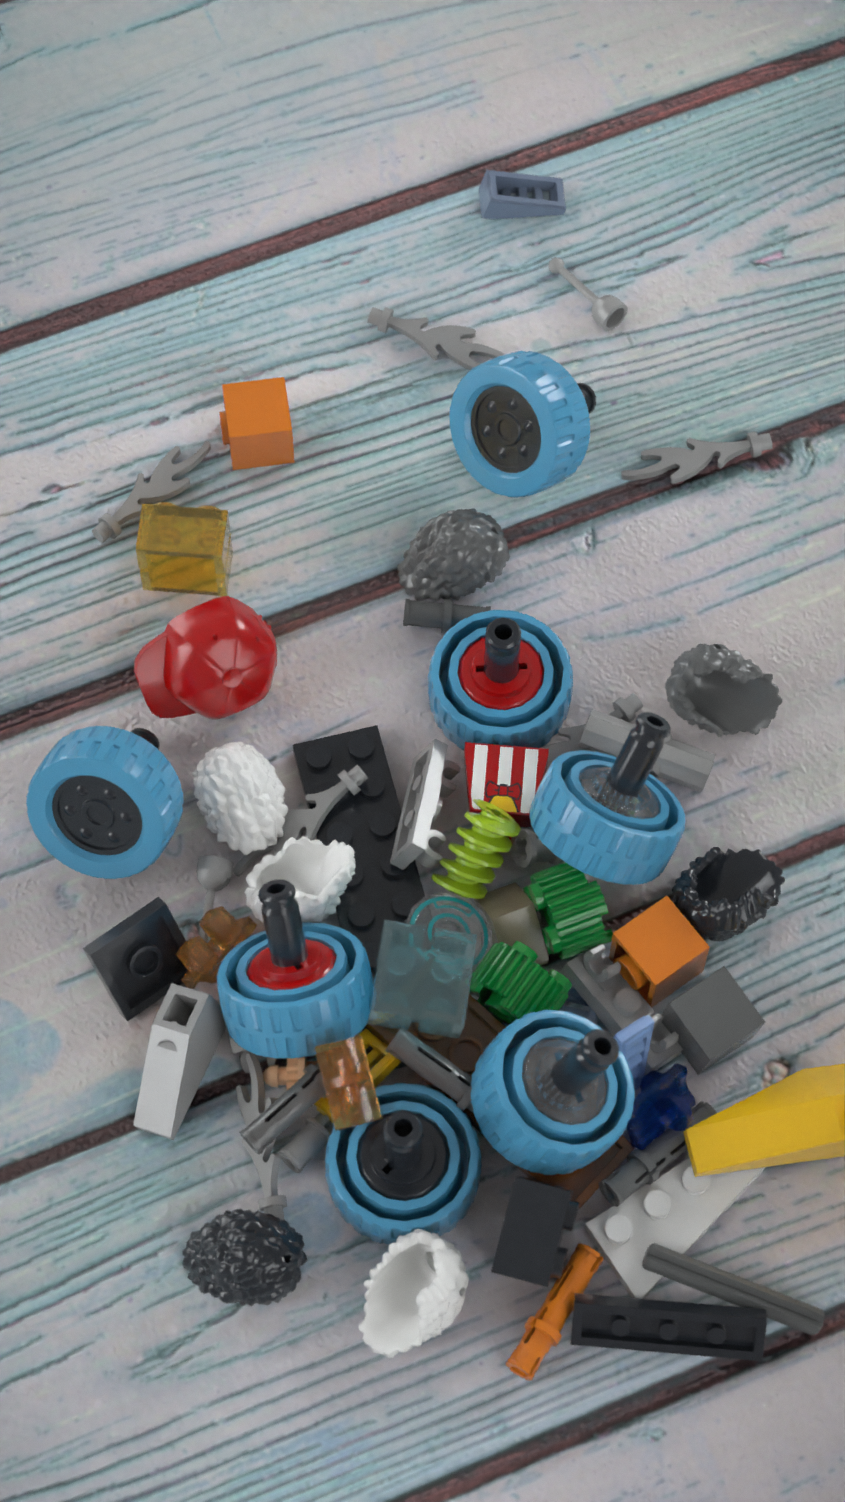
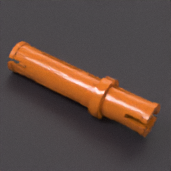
[505,1243,604,1381]

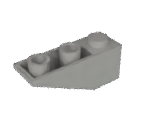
[133,983,226,1140]

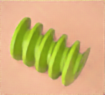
[431,799,521,899]

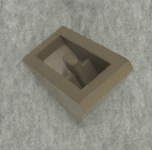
[474,882,549,966]

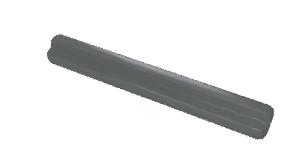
[642,1243,825,1335]

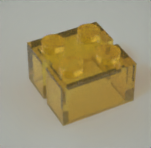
[136,502,233,596]

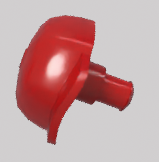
[134,596,277,720]

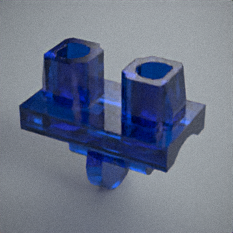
[626,1063,696,1150]

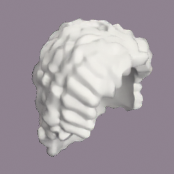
[192,742,288,855]
[244,836,356,924]
[358,1229,469,1358]

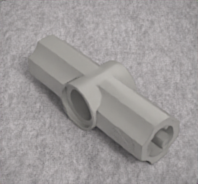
[578,709,716,792]

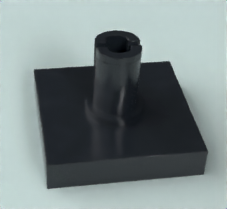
[83,897,202,1022]

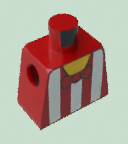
[464,742,549,840]

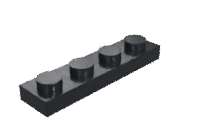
[571,1293,767,1361]

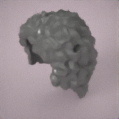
[397,508,510,601]
[665,644,783,737]

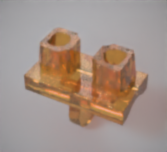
[176,906,258,989]
[314,1035,382,1131]

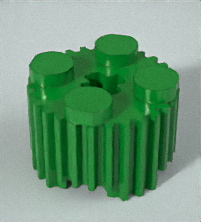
[523,862,613,960]
[463,941,573,1025]

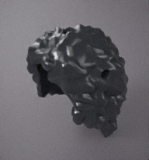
[672,847,785,942]
[182,1209,307,1306]

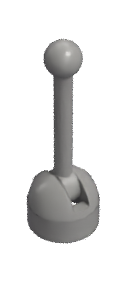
[548,257,628,331]
[192,855,234,964]

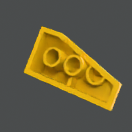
[683,1063,845,1177]

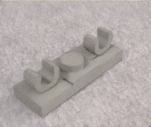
[390,739,461,870]
[561,944,683,1076]

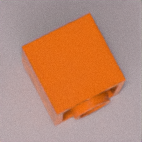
[219,377,295,470]
[609,896,710,1008]

